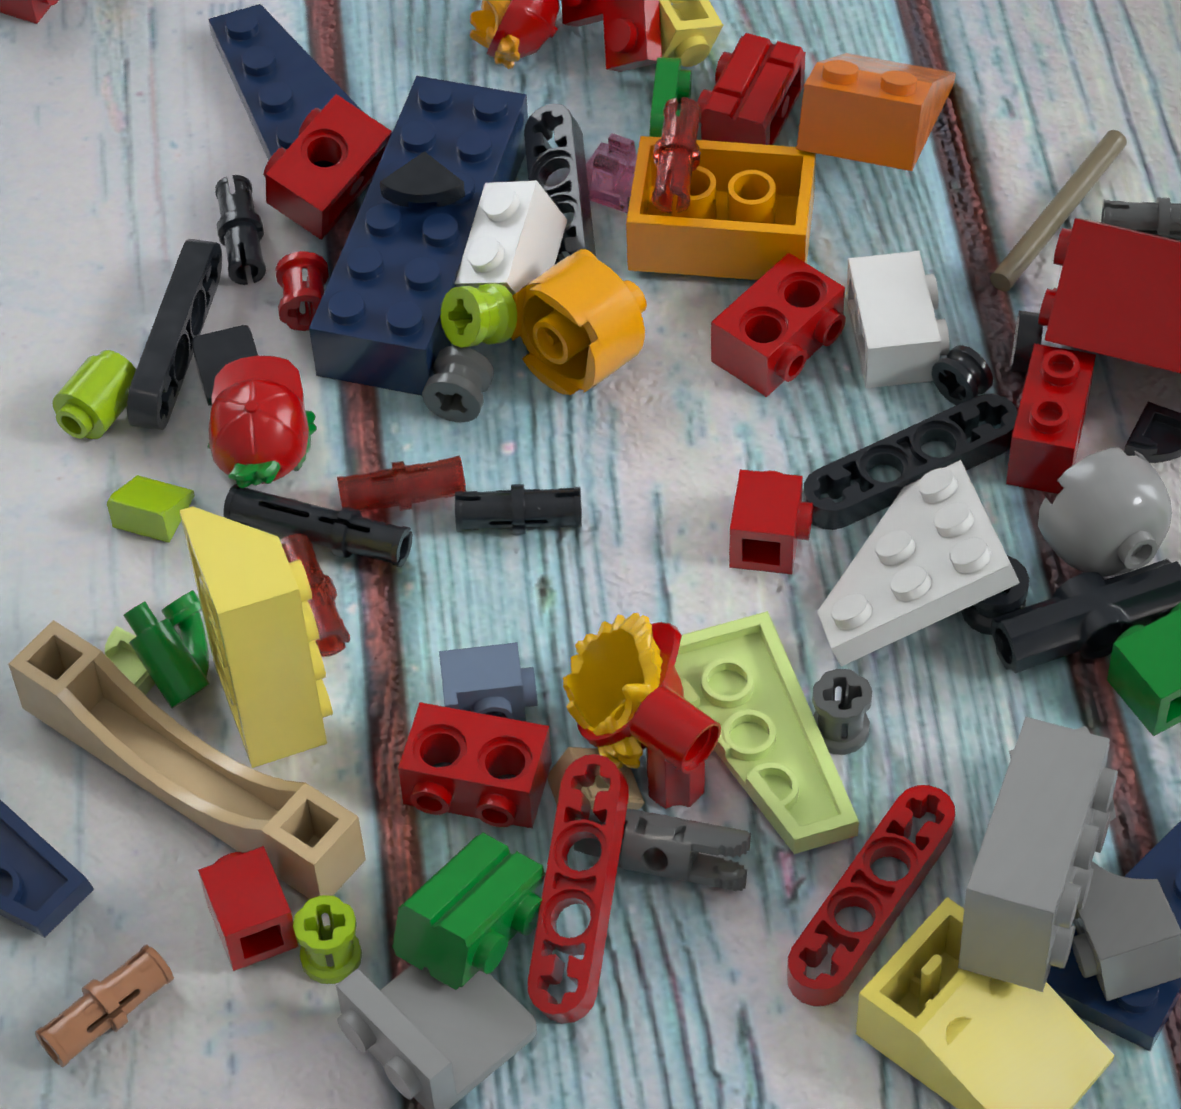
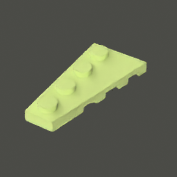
[674,611,859,854]

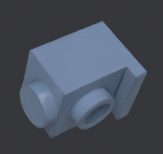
[439,642,538,722]

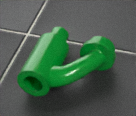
[123,590,210,709]

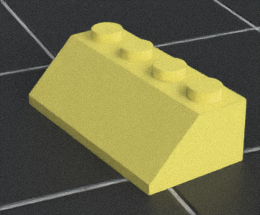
[179,506,333,768]

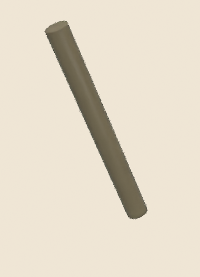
[990,130,1127,292]

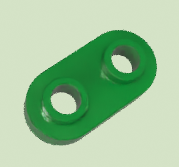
[649,57,692,139]

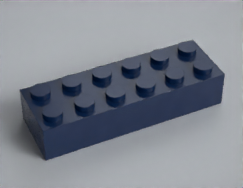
[309,76,528,396]

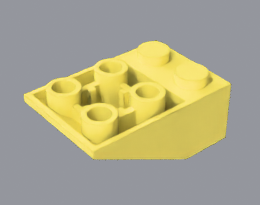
[856,897,1115,1109]

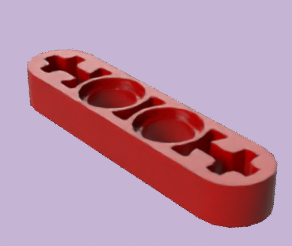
[527,754,629,1024]
[787,785,955,1006]

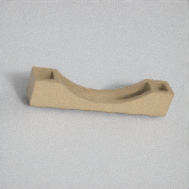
[8,620,366,899]

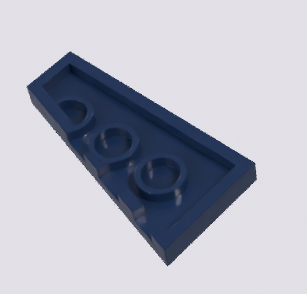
[208,4,362,167]

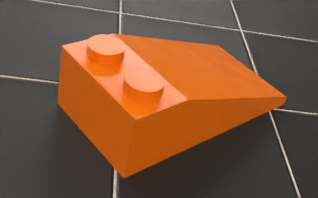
[796,53,956,171]

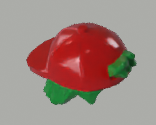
[207,355,317,488]

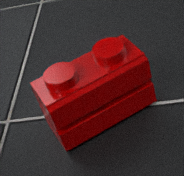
[695,33,805,145]

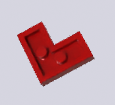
[561,0,662,72]

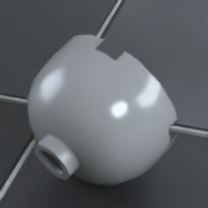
[1038,448,1172,577]

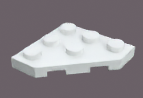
[817,460,1020,667]

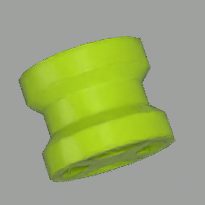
[440,283,517,348]

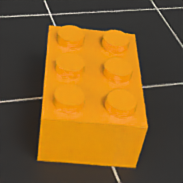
[626,136,816,280]

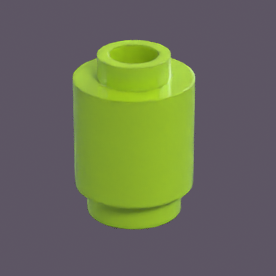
[52,350,136,439]

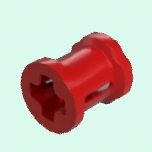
[275,251,329,331]

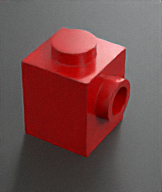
[729,469,813,575]
[198,846,299,971]

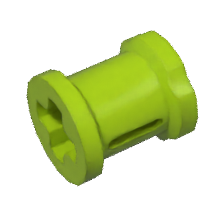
[293,895,362,984]

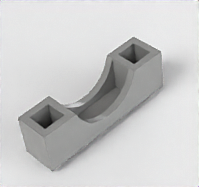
[1009,726,1181,1001]

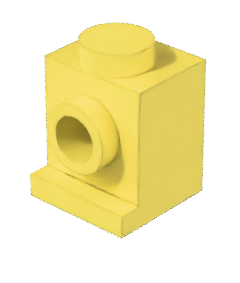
[659,0,723,67]

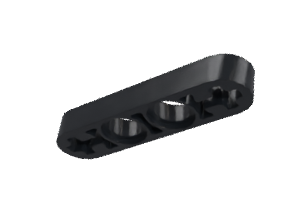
[524,103,596,265]
[127,239,222,430]
[803,394,1018,530]

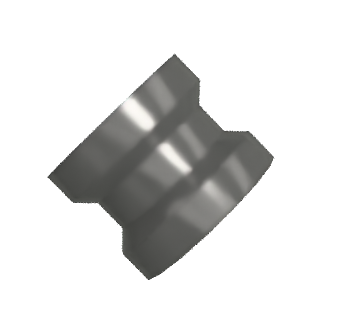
[422,346,494,422]

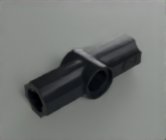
[991,559,1181,673]

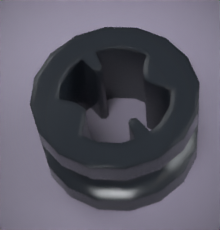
[931,345,993,405]

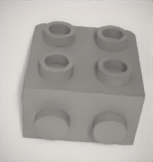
[336,965,537,1109]

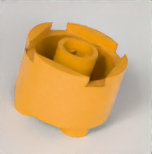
[511,249,647,395]

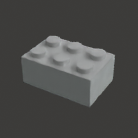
[958,717,1118,992]

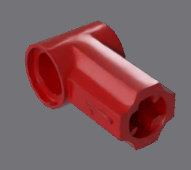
[630,685,721,809]

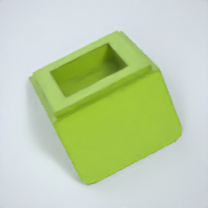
[107,475,195,543]

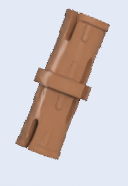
[35,944,174,1067]

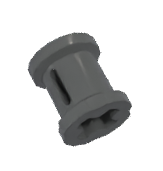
[812,669,872,755]

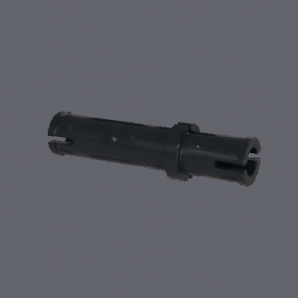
[223,484,413,567]

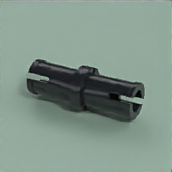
[215,175,266,285]
[455,484,582,534]

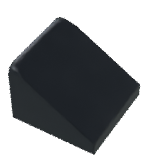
[191,325,258,406]

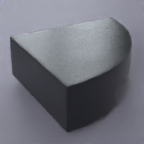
[380,151,465,207]
[1124,401,1181,463]

